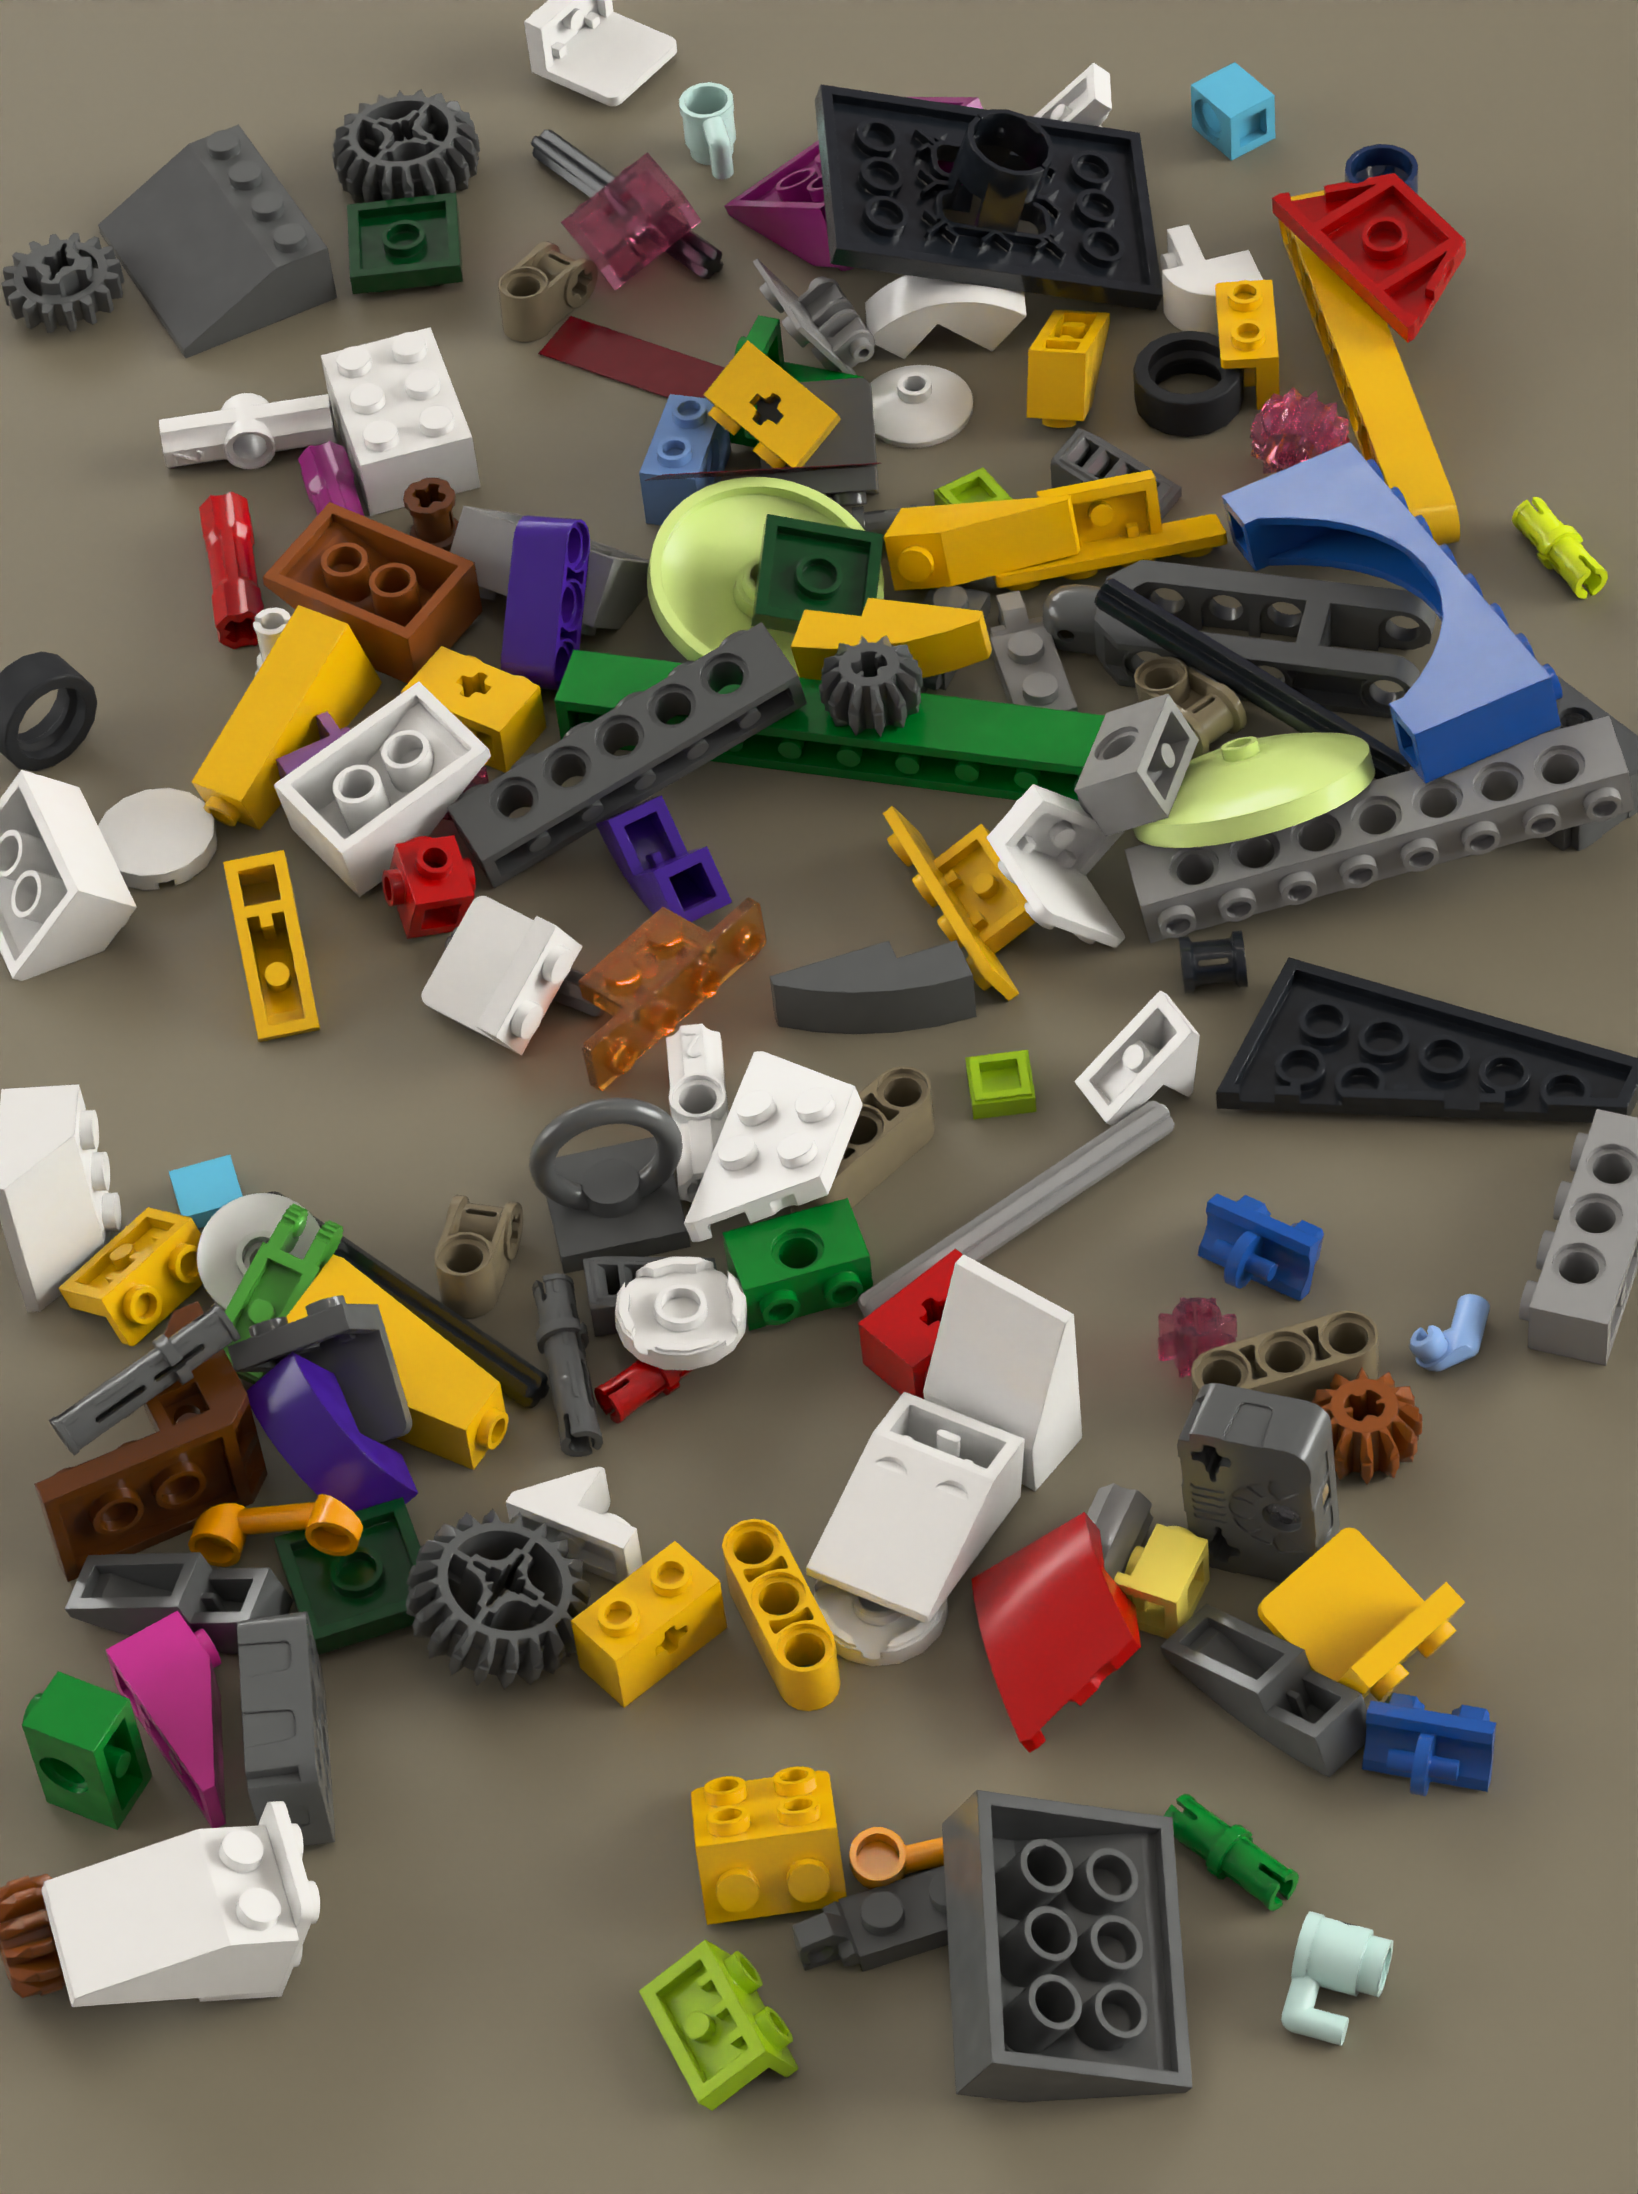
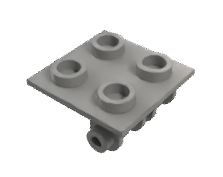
[753,259,875,375]

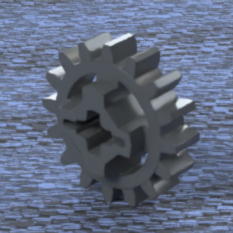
[1,233,124,333]

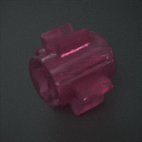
[1157,1297,1237,1378]

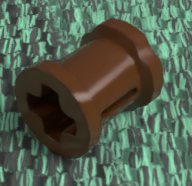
[403,478,459,552]

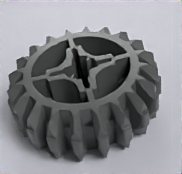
[332,89,480,203]
[406,1509,591,1689]

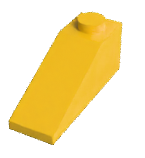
[1026,309,1110,428]
[884,495,1081,591]
[223,850,320,1042]

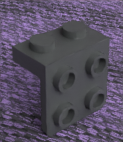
[757,378,879,507]
[227,1295,412,1444]

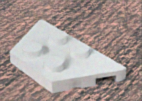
[684,1051,863,1242]

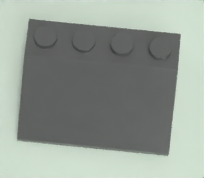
[98,124,337,358]
[942,1790,1193,2102]

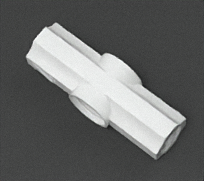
[159,393,337,469]
[666,1024,729,1202]

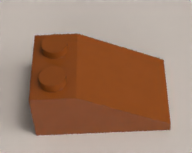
[262,502,482,684]

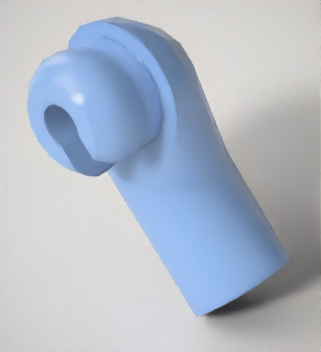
[1409,1294,1490,1372]

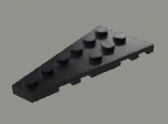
[1216,957,1638,1123]

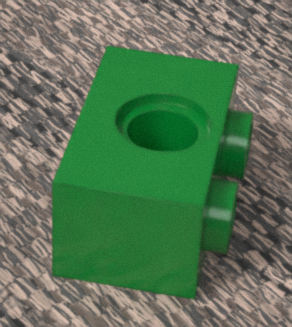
[722,1198,873,1331]
[22,1671,153,1830]

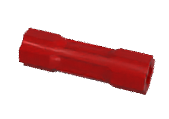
[199,491,264,649]

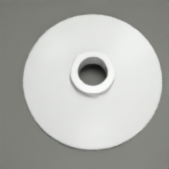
[870,365,973,448]
[197,1193,320,1310]

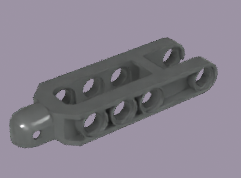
[1043,560,1437,718]

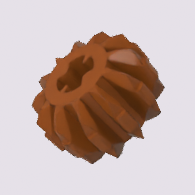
[1312,1367,1422,1485]
[0,1874,66,1998]

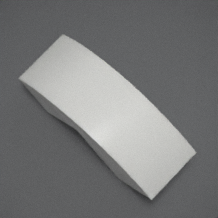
[865,275,1026,359]

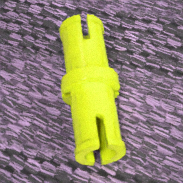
[1512,497,1608,599]

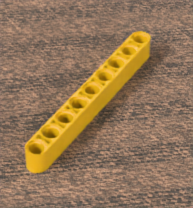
[1278,190,1461,545]

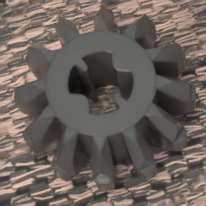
[819,635,923,737]

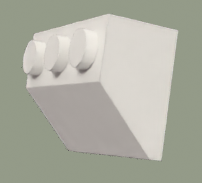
[0,770,137,981]
[0,1084,121,1312]

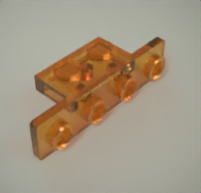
[579,898,767,1091]

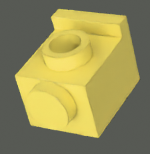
[1114,1523,1210,1639]

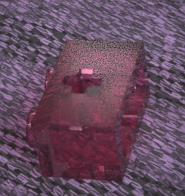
[561,152,702,291]

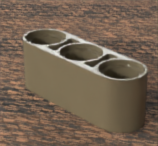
[789,1066,935,1213]
[1191,1310,1379,1404]

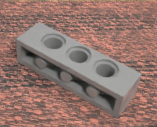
[1519,1109,1638,1366]

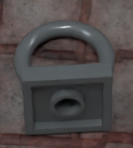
[529,1098,691,1274]

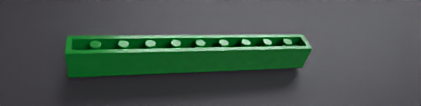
[554,650,1105,801]

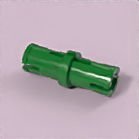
[1164,1794,1299,1911]

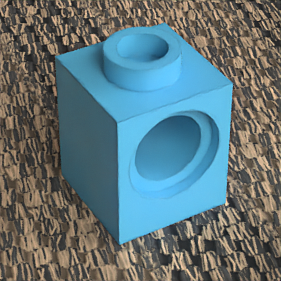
[1191,62,1276,161]

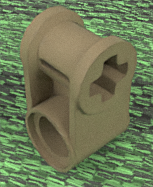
[498,241,598,342]
[1134,657,1247,759]
[434,1194,523,1319]

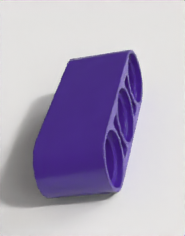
[501,515,590,691]

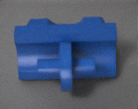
[1198,1194,1324,1301]
[1362,1692,1496,1796]

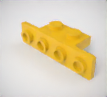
[992,470,1228,591]
[882,806,1036,1001]

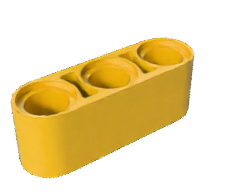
[722,1519,841,1711]

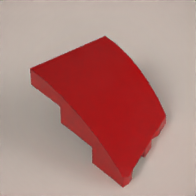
[971,1512,1141,1753]

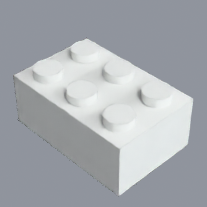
[321,327,480,516]

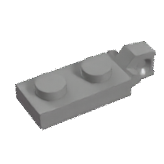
[990,590,1078,712]

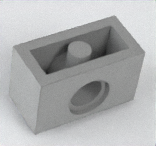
[1074,693,1199,836]

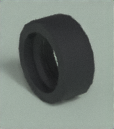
[1133,331,1244,437]
[0,651,97,771]

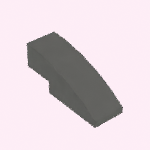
[769,940,977,1034]
[65,1552,294,1654]
[1160,1604,1367,1778]

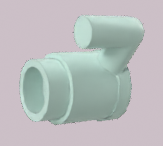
[679,82,736,180]
[1281,1911,1393,2046]

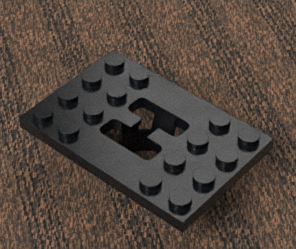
[815,84,1163,311]

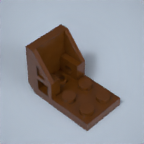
[34,1301,268,1582]

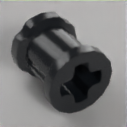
[1179,930,1248,994]

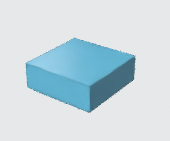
[169,1155,243,1228]

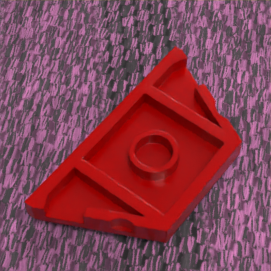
[1272,173,1466,343]

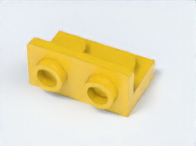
[1215,279,1280,410]
[58,1207,203,1346]

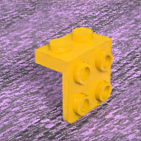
[1257,1527,1465,1702]
[691,1766,847,1925]

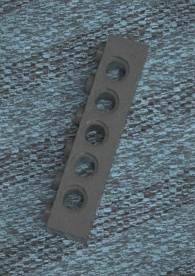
[447,622,807,888]

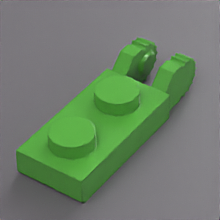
[223,1203,344,1385]

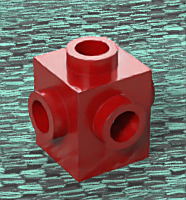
[382,835,476,939]

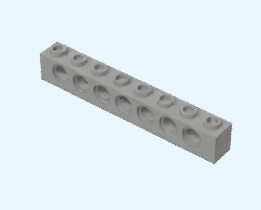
[1124,716,1635,943]

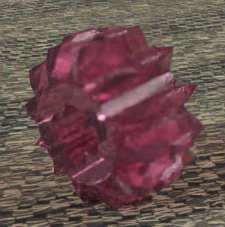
[1250,387,1350,474]

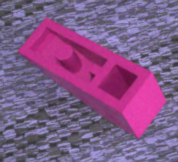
[106,1611,226,1828]

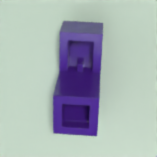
[596,795,733,928]
[246,1352,418,1512]

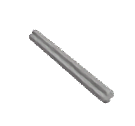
[858,1101,1175,1318]

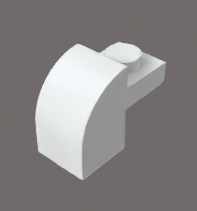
[1160,224,1263,337]

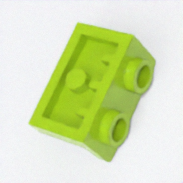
[639,1939,799,2111]

